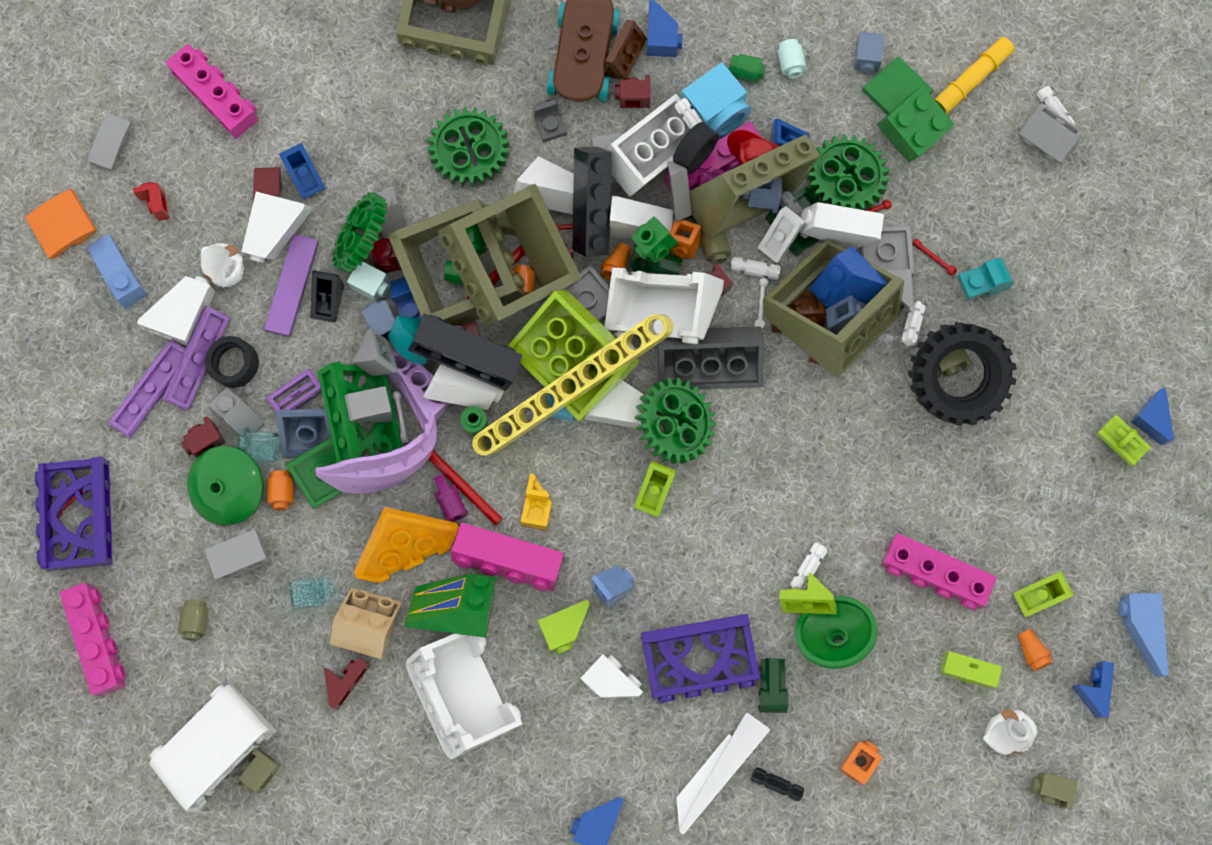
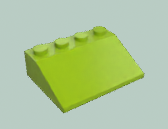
[508,289,640,421]

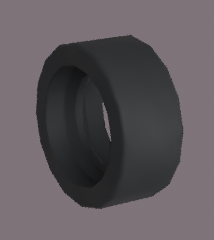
[673,122,719,174]
[205,336,259,388]

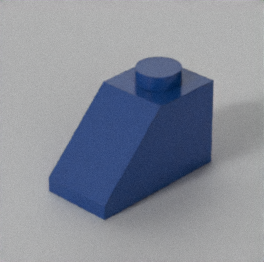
[647,0,683,57]
[570,797,624,845]

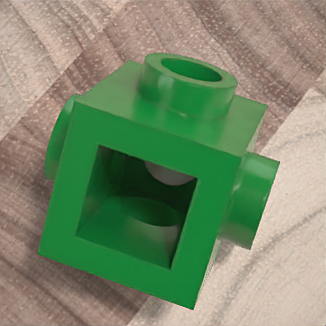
[631,216,678,263]

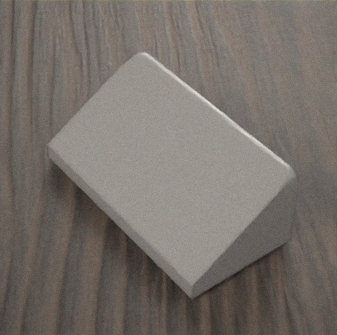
[667,161,692,221]

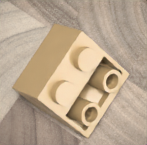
[330,587,402,659]

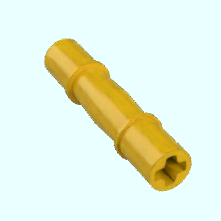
[934,37,1015,114]

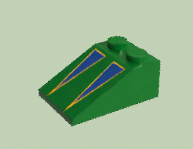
[405,573,496,638]

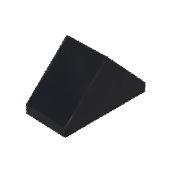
[310,270,344,322]

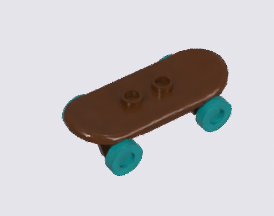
[547,0,620,102]

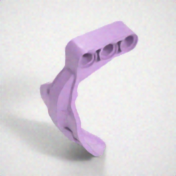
[315,351,448,494]

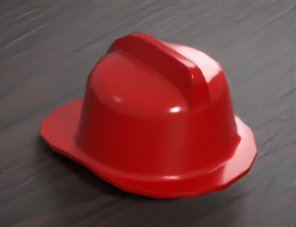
[727,129,779,164]

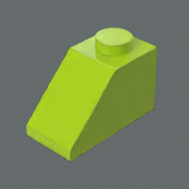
[538,599,590,655]

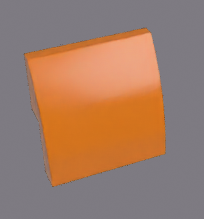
[25,189,97,259]

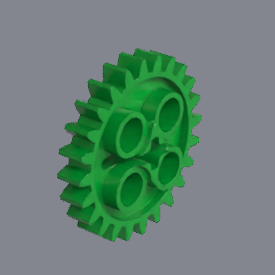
[427,107,510,187]
[806,134,890,210]
[332,192,388,273]
[635,378,716,464]

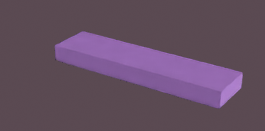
[264,234,319,337]
[162,306,231,411]
[108,339,185,439]

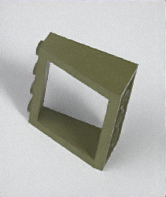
[396,0,512,65]
[689,134,820,240]
[437,184,582,327]
[388,199,525,325]
[763,239,904,378]

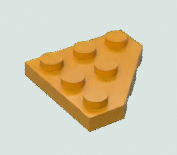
[354,507,459,583]

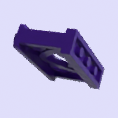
[35,457,113,572]
[641,614,761,703]

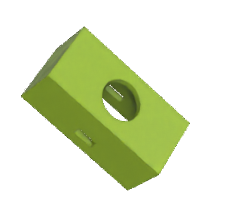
[939,651,1002,689]

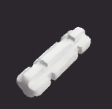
[1037,86,1075,125]
[675,98,704,129]
[730,257,781,280]
[901,301,925,347]
[790,543,827,590]

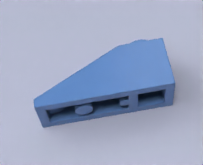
[87,234,147,309]
[591,565,634,609]
[1118,593,1169,677]

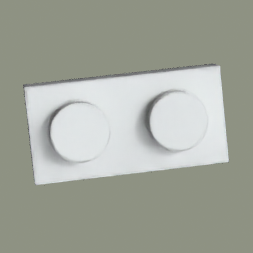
[758,206,804,263]

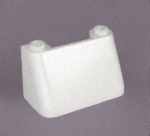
[604,267,724,344]
[406,634,523,759]
[149,685,277,812]

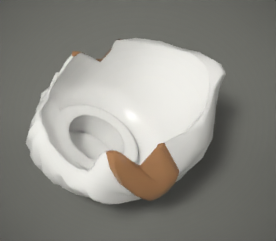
[201,243,245,288]
[983,709,1038,756]

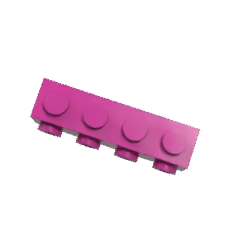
[165,44,258,139]
[664,121,761,192]
[451,522,564,591]
[881,533,997,611]
[59,583,126,697]

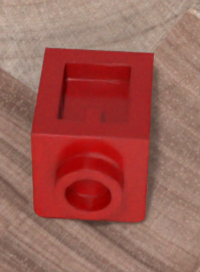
[133,182,169,221]

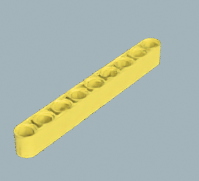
[472,314,674,455]

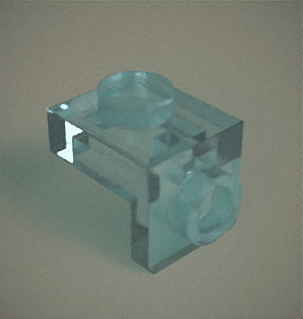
[237,428,280,461]
[288,575,333,610]

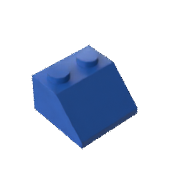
[809,246,888,308]

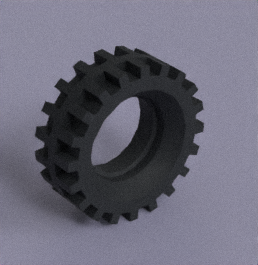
[908,322,1017,426]

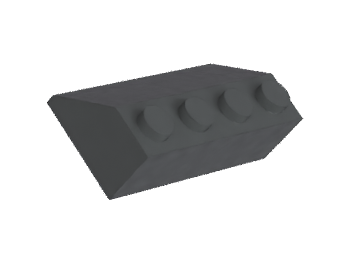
[657,326,764,389]

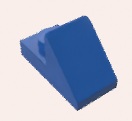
[279,142,325,199]
[391,277,421,319]
[1072,661,1114,719]

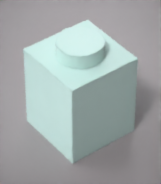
[347,262,390,301]

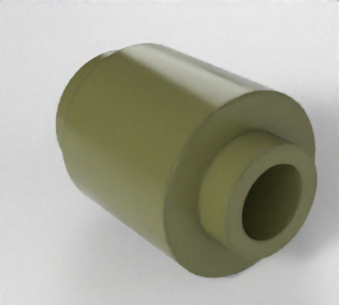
[701,230,731,264]
[178,600,208,641]

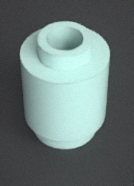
[777,39,807,79]

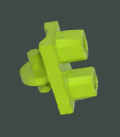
[1096,415,1152,467]

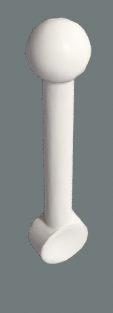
[754,278,769,329]
[392,391,408,443]

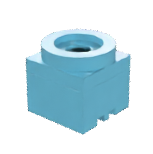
[681,62,751,140]

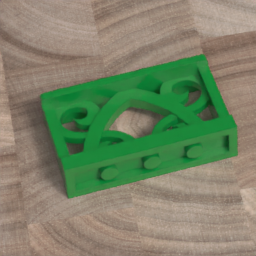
[317,362,403,463]

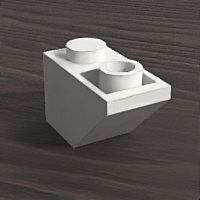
[580,654,643,699]

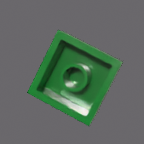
[876,86,955,162]

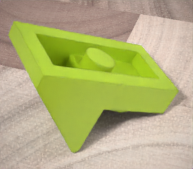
[634,461,676,517]
[1013,571,1074,617]
[779,573,837,614]

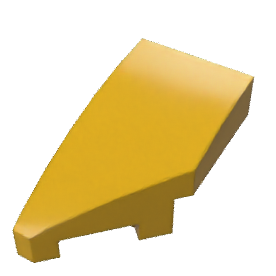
[521,473,552,530]

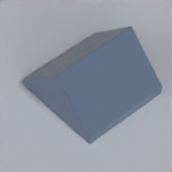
[276,409,331,457]

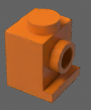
[670,219,701,260]
[838,740,883,785]

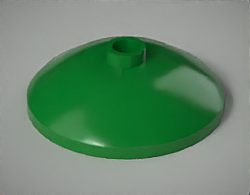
[187,446,264,526]
[795,596,878,669]

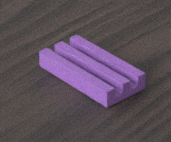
[266,368,322,412]

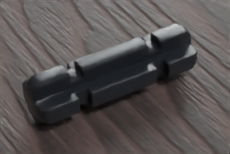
[751,768,804,801]

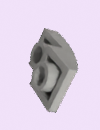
[87,113,132,170]

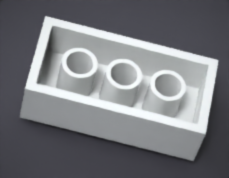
[606,94,690,197]

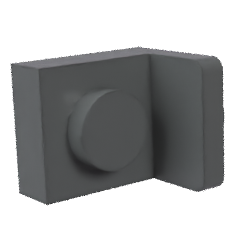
[533,100,567,143]

